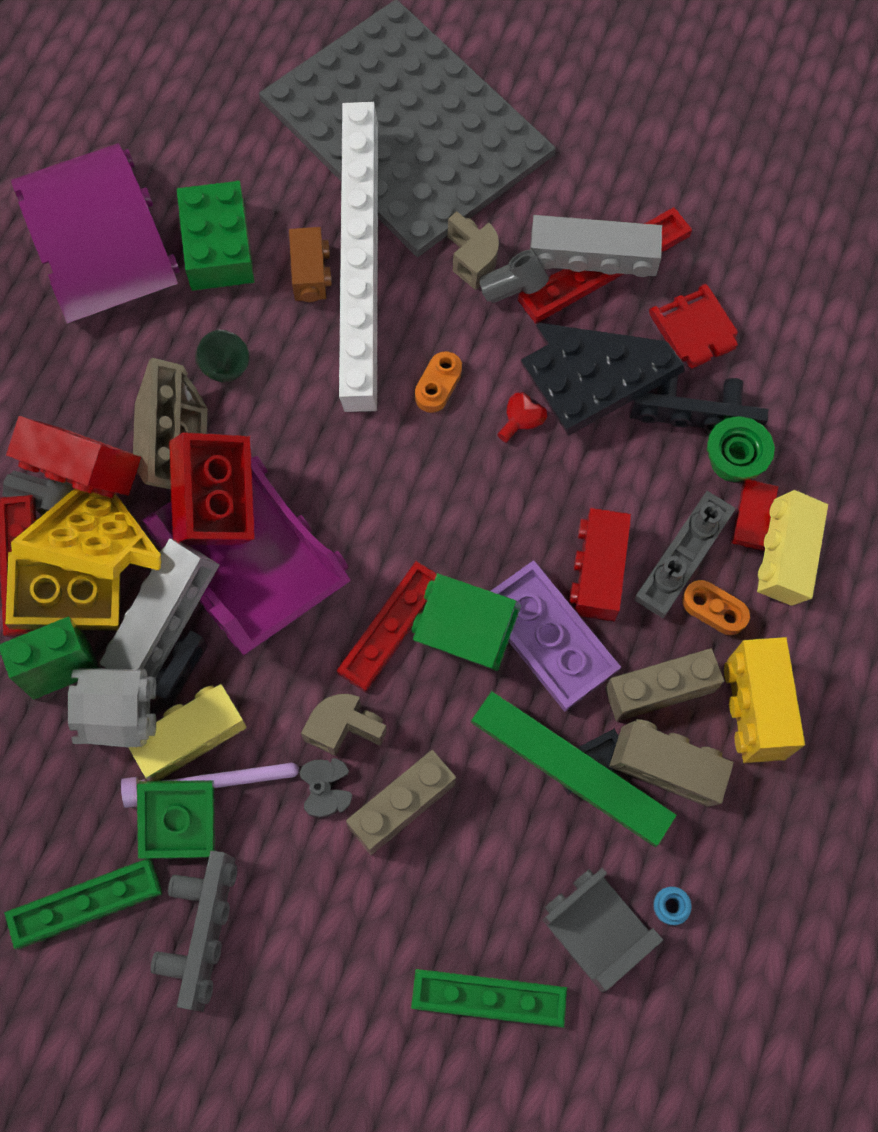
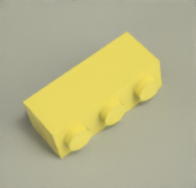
[757,490,828,606]
[128,684,247,781]

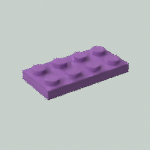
[491,560,621,712]

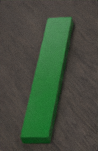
[471,691,677,848]

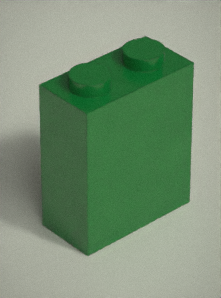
[412,573,522,671]
[0,616,99,700]

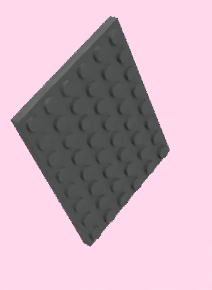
[259,0,556,258]

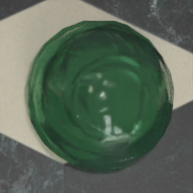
[195,330,249,383]

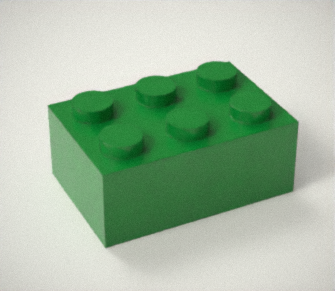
[177,181,255,291]

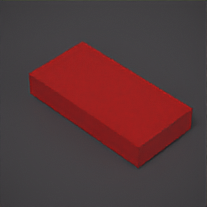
[731,479,779,551]

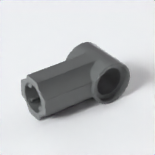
[479,250,549,303]
[2,470,74,515]

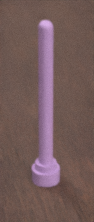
[121,763,299,808]

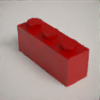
[569,508,631,622]

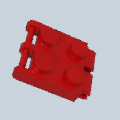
[649,284,738,369]

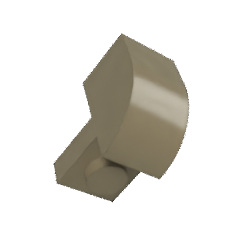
[447,211,499,290]
[301,694,387,756]

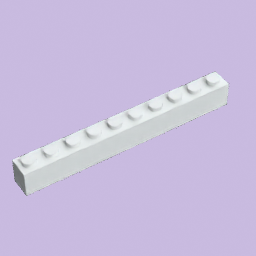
[339,102,378,412]

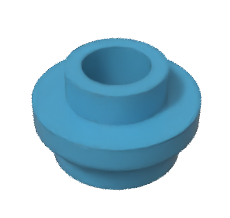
[653,887,692,925]

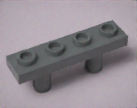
[634,491,736,618]
[151,850,238,1012]

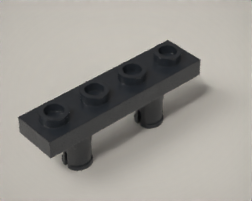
[630,376,769,432]

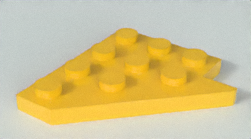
[11,488,161,580]

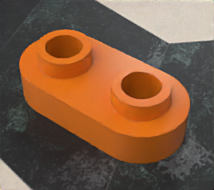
[415,351,462,413]
[682,580,750,635]

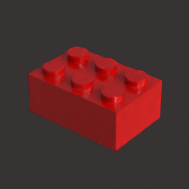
[6,416,141,498]
[169,432,255,545]

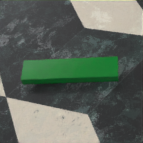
[4,858,162,950]
[411,969,567,1027]

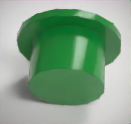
[707,416,775,483]

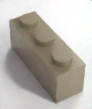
[605,648,724,722]
[609,720,734,807]
[346,749,456,855]

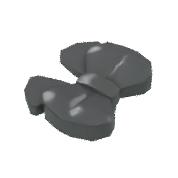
[299,758,353,818]

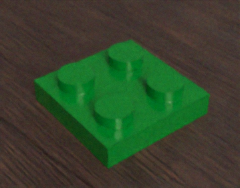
[137,780,215,859]

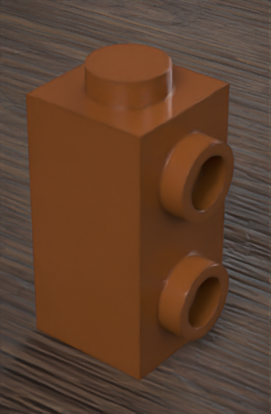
[289,227,332,302]

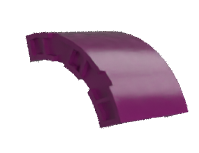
[11,143,180,323]
[141,455,351,655]

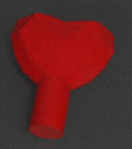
[497,392,548,443]

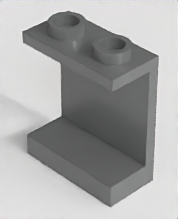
[542,868,663,992]

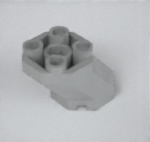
[68,668,156,747]

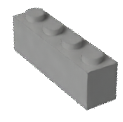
[530,215,662,277]
[100,539,219,678]

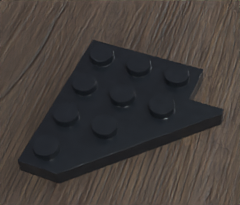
[521,323,685,436]

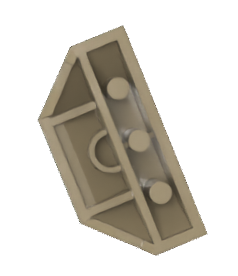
[133,358,207,489]

